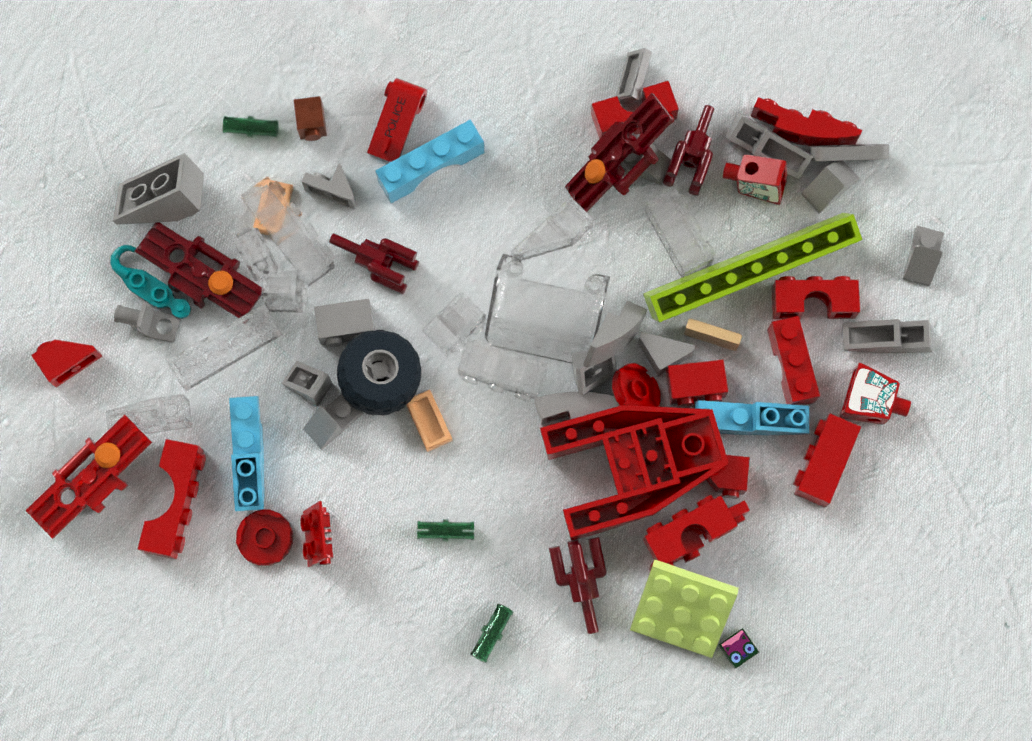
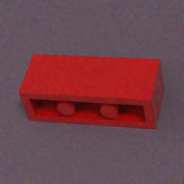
[793,413,861,508]

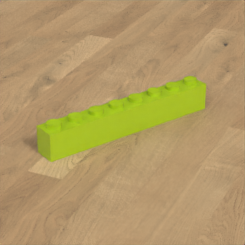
[643,213,863,322]

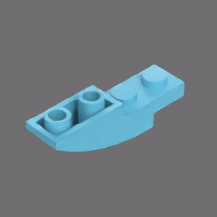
[229,396,265,511]
[695,400,809,435]

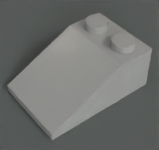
[113,153,204,224]

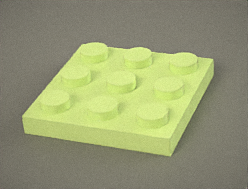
[630,559,739,658]

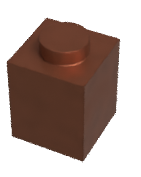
[294,96,327,141]

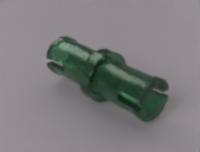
[223,116,279,138]
[417,519,474,542]
[470,604,514,663]

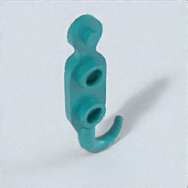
[110,245,191,319]

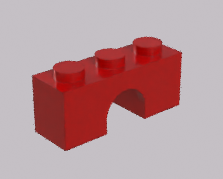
[591,80,679,139]
[771,276,860,319]
[767,316,820,405]
[643,495,738,564]

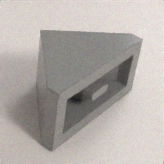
[801,161,860,214]
[638,332,695,376]
[571,351,617,395]
[281,361,333,407]

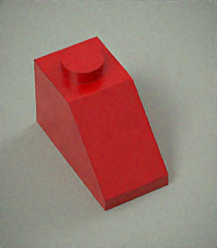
[31,339,103,388]
[706,455,750,499]

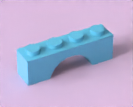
[375,119,485,203]

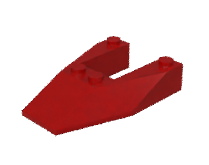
[540,405,729,541]

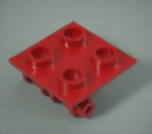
[300,501,333,567]

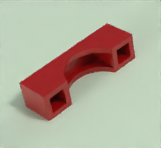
[137,439,206,559]

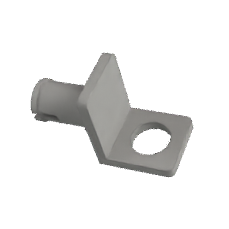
[114,302,181,343]

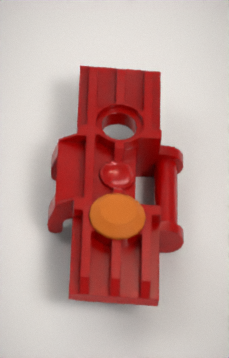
[25,415,152,539]

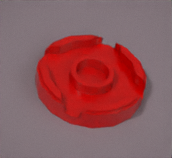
[612,363,661,407]
[236,509,293,566]

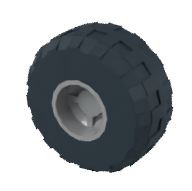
[337,330,421,416]

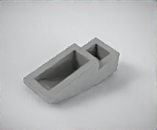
[725,113,813,180]
[583,301,647,367]
[843,319,932,353]
[535,392,620,425]

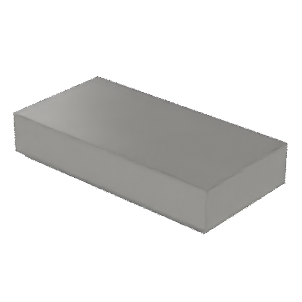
[616,48,652,104]

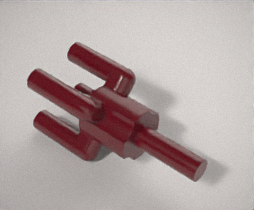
[663,105,715,196]
[329,233,419,295]
[549,537,607,634]

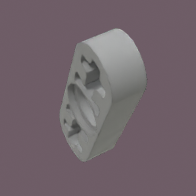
[811,144,889,161]

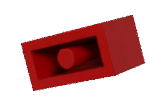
[666,359,728,407]

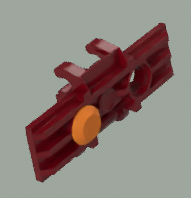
[565,93,673,214]
[134,222,265,321]

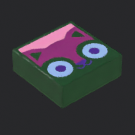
[718,628,759,669]

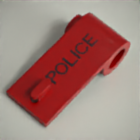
[367,78,427,162]

